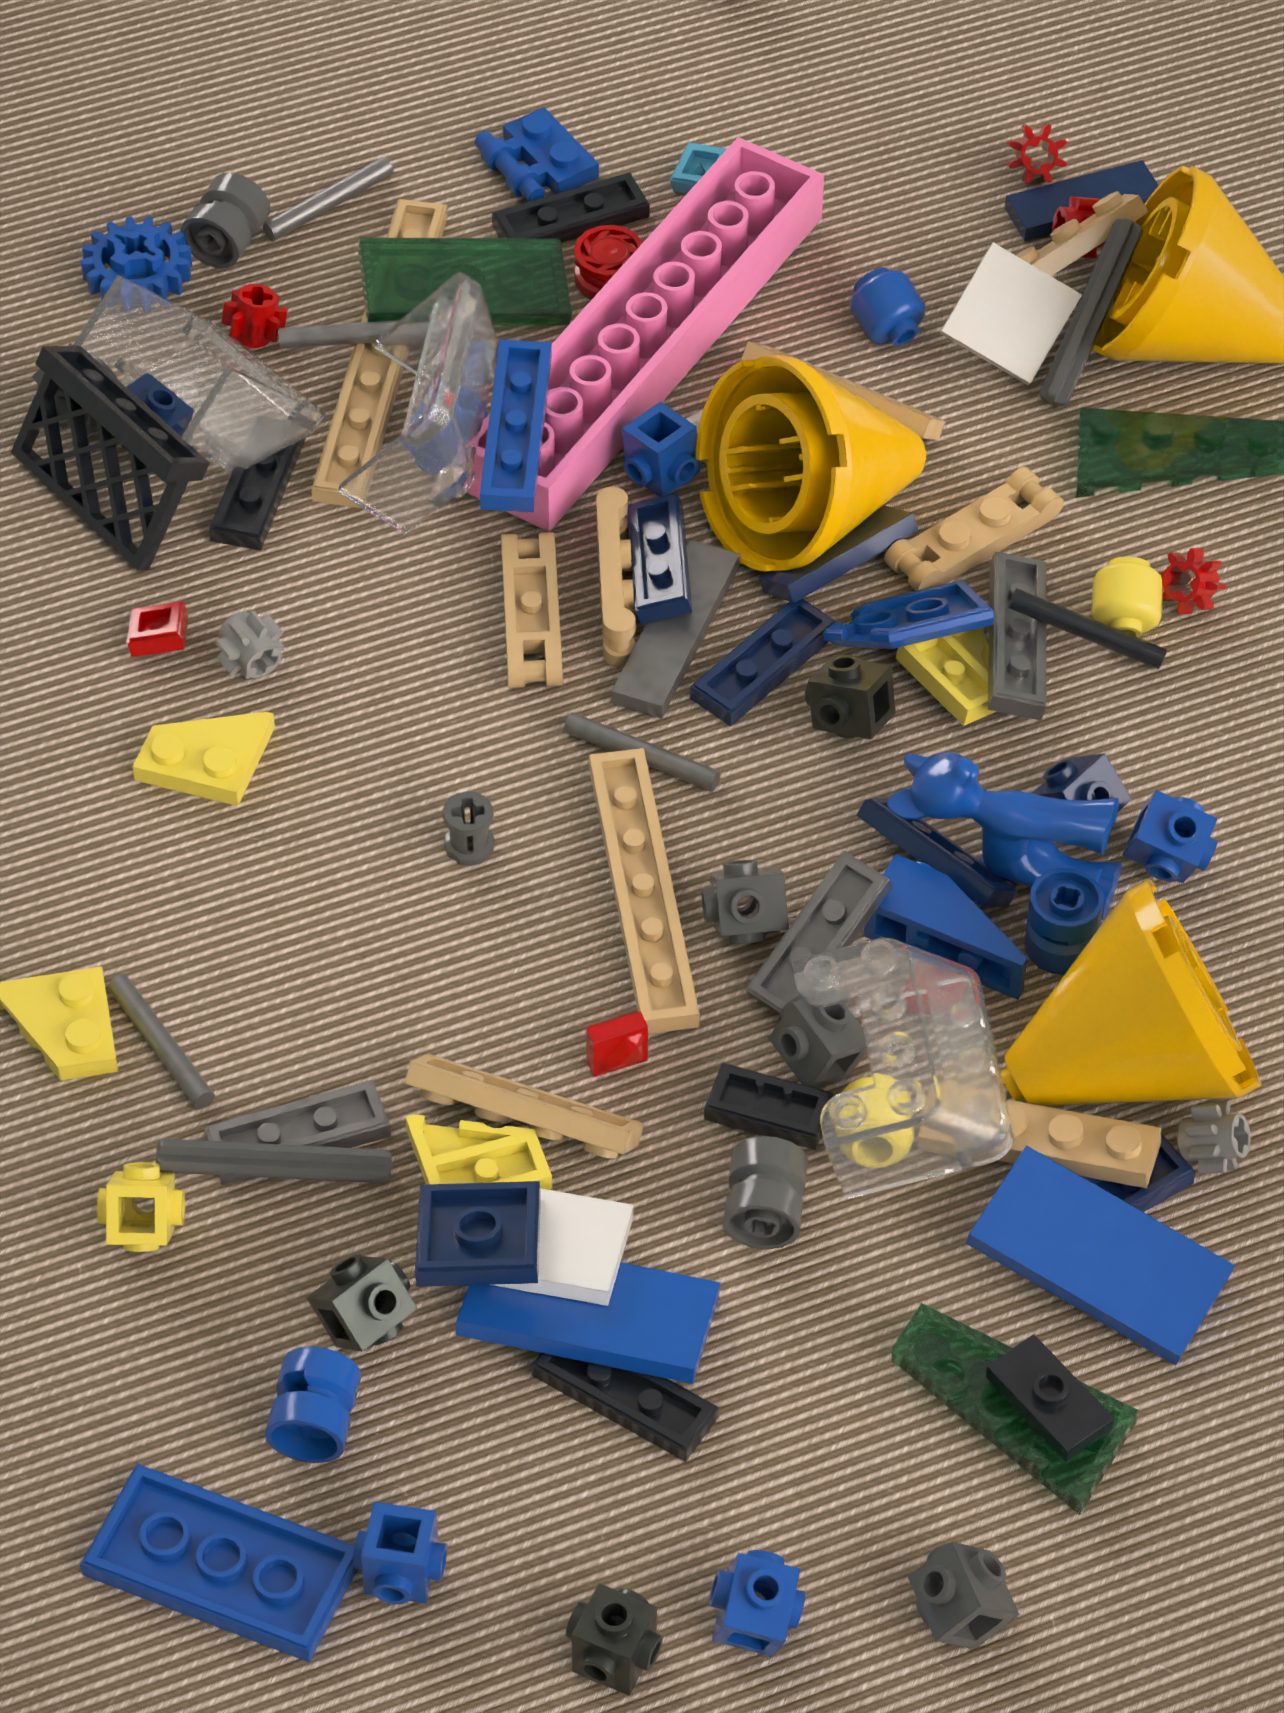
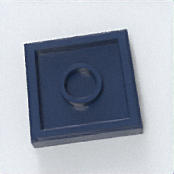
[415,1181,541,1287]

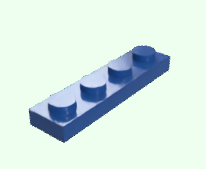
[480,339,552,512]

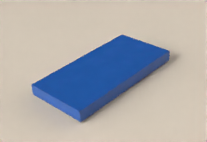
[965,1145,1235,1366]
[456,1262,721,1384]
[80,1463,358,1663]

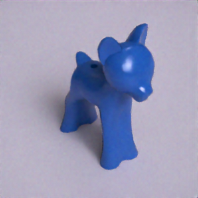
[887,751,1122,920]

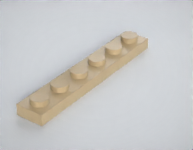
[589,748,700,1034]

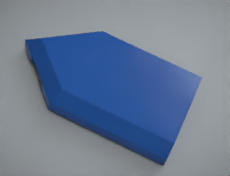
[823,580,994,649]

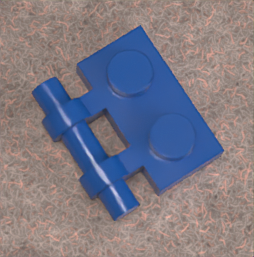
[474,107,599,202]

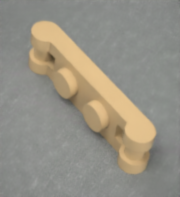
[884,467,1064,591]
[596,487,636,667]
[501,532,563,688]

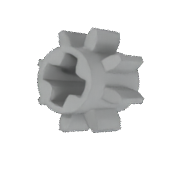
[215,611,285,679]
[1178,1101,1251,1174]

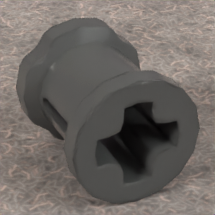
[443,791,495,866]

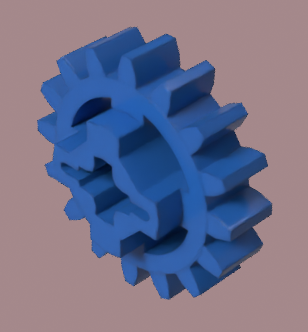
[81,216,192,310]

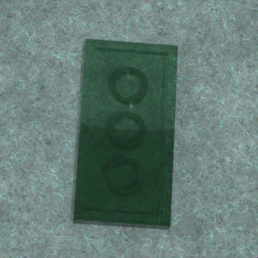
[358,237,572,325]

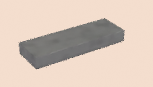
[745,851,893,1015]
[204,1079,391,1185]

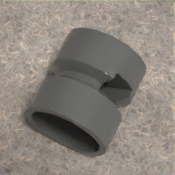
[180,173,270,268]
[723,1136,808,1249]

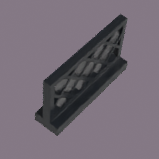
[11,346,210,571]

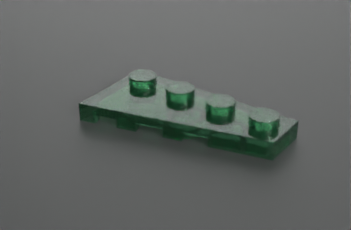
[1076,407,1284,498]
[891,1303,1139,1515]

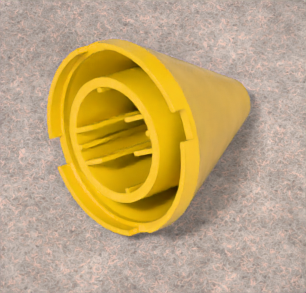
[1092,166,1284,363]
[696,355,926,571]
[1000,879,1261,1106]

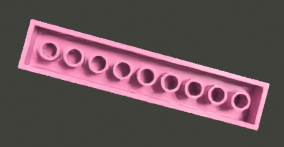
[460,137,824,532]

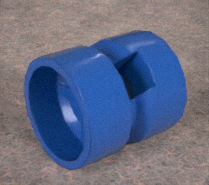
[1024,867,1104,975]
[265,1346,361,1463]

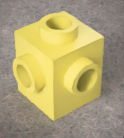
[97,1162,185,1252]

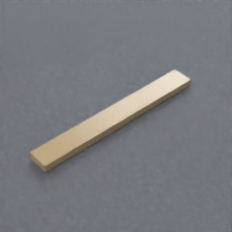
[311,199,448,508]

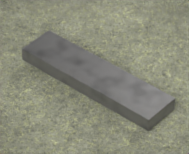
[611,539,740,718]
[988,551,1046,720]

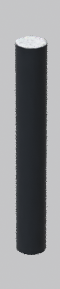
[1008,588,1167,669]

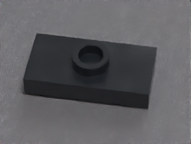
[704,1063,834,1150]
[985,1334,1115,1462]

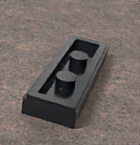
[492,173,650,258]
[209,416,306,551]
[531,1353,719,1462]

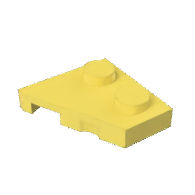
[896,627,997,726]
[133,712,275,806]
[0,967,118,1081]
[405,1114,552,1190]

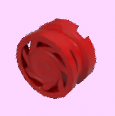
[574,225,643,300]

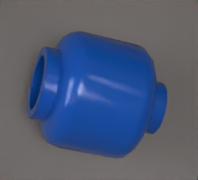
[850,267,926,346]

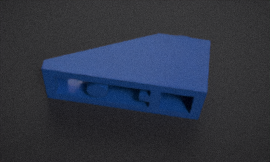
[864,854,1027,1000]

